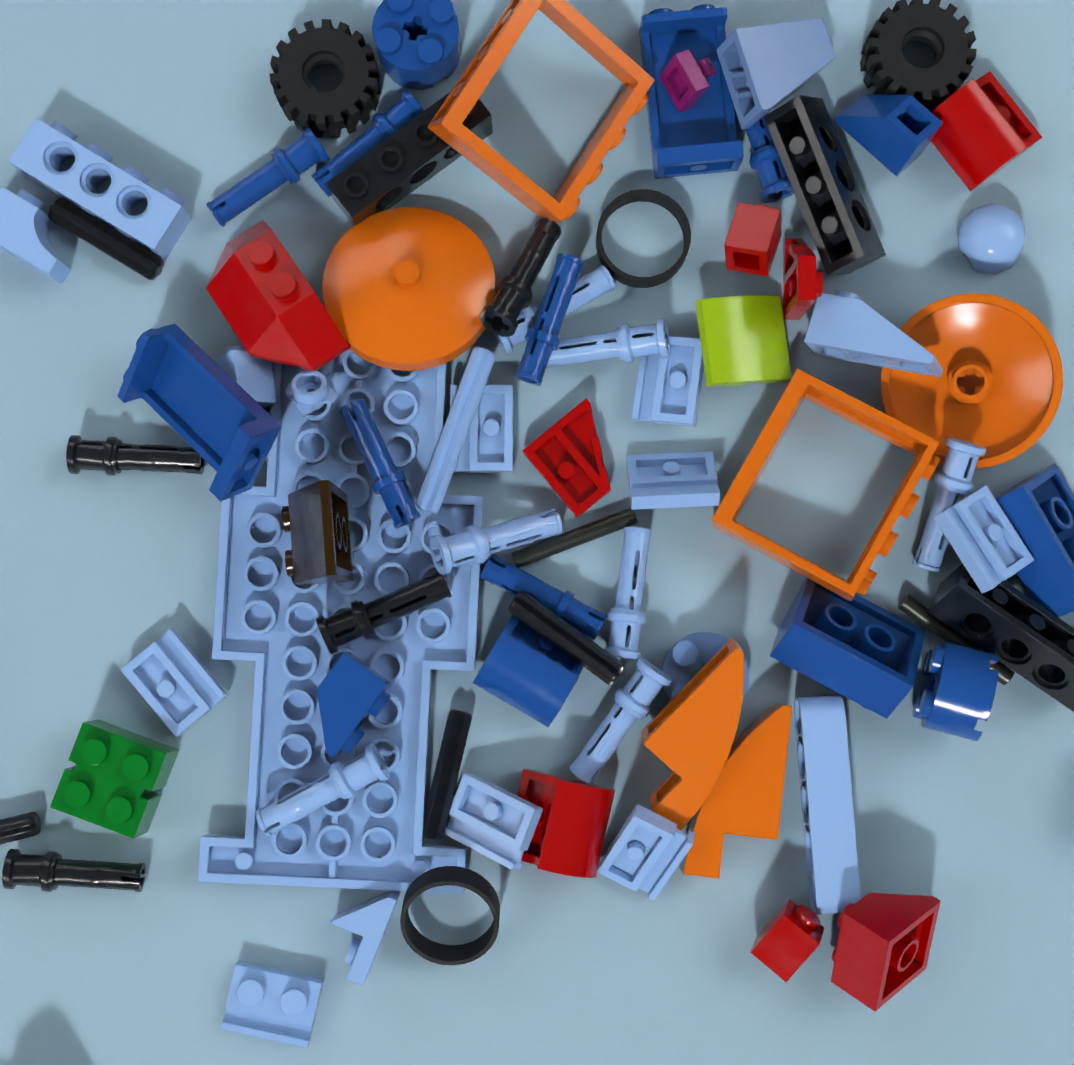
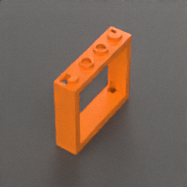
[427,0,655,222]
[712,368,941,601]

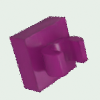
[659,49,717,113]

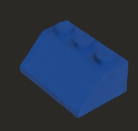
[994,463,1074,617]
[770,578,926,719]

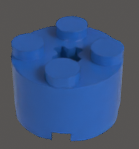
[372,0,461,90]
[912,641,999,741]

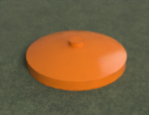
[322,207,496,371]
[881,293,1063,469]

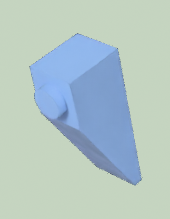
[804,290,943,378]

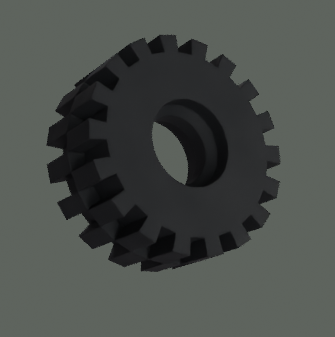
[860,0,977,111]
[269,19,381,139]

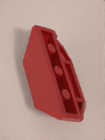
[206,220,350,371]

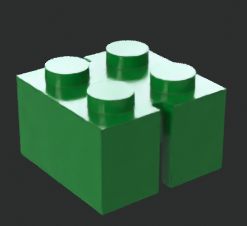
[50,720,179,839]

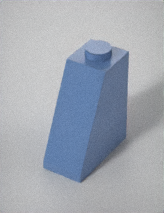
[716,17,836,129]

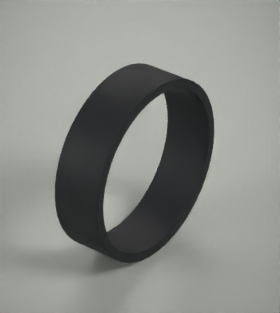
[596,189,691,288]
[400,866,500,965]

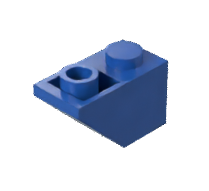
[834,94,943,177]
[317,652,392,758]

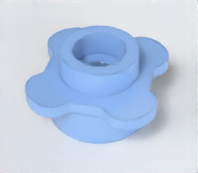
[285,370,337,414]

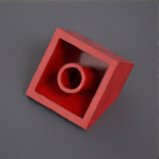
[831,893,941,1011]

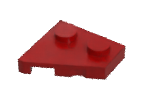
[783,238,823,320]
[522,398,611,518]

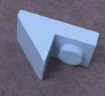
[330,891,400,986]

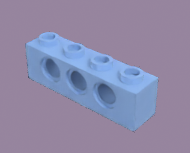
[8,118,192,261]

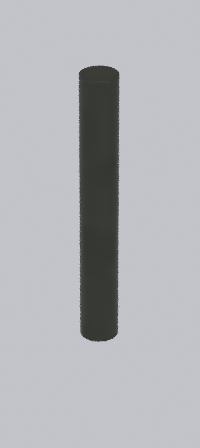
[511,507,638,568]
[898,594,1015,685]

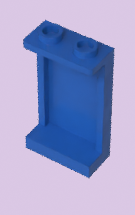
[639,4,744,179]
[118,323,282,502]

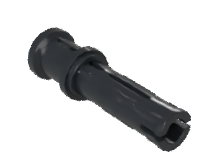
[479,218,562,337]
[66,435,205,476]
[316,572,452,654]
[2,849,146,892]

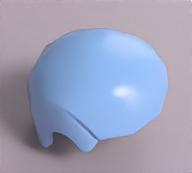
[958,203,1025,274]

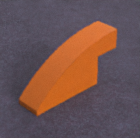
[641,637,744,831]
[679,703,792,879]

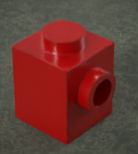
[724,202,782,277]
[750,899,825,982]

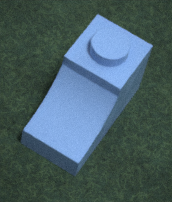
[0,187,71,284]

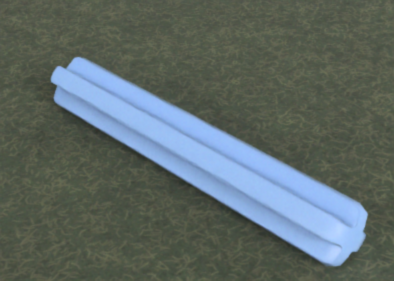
[416,347,495,514]

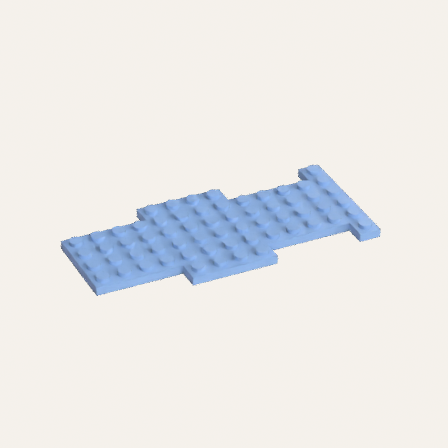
[198,349,484,894]

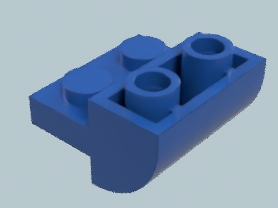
[473,615,583,727]

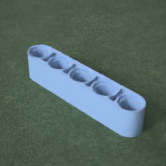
[794,695,861,915]

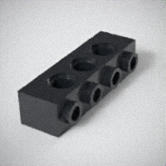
[326,92,493,226]
[764,95,886,275]
[928,563,1074,712]

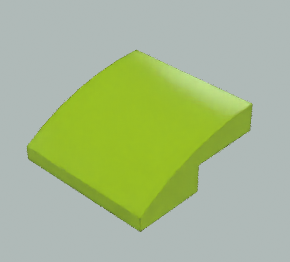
[695,295,792,387]

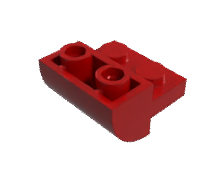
[931,71,1042,192]
[517,769,615,878]

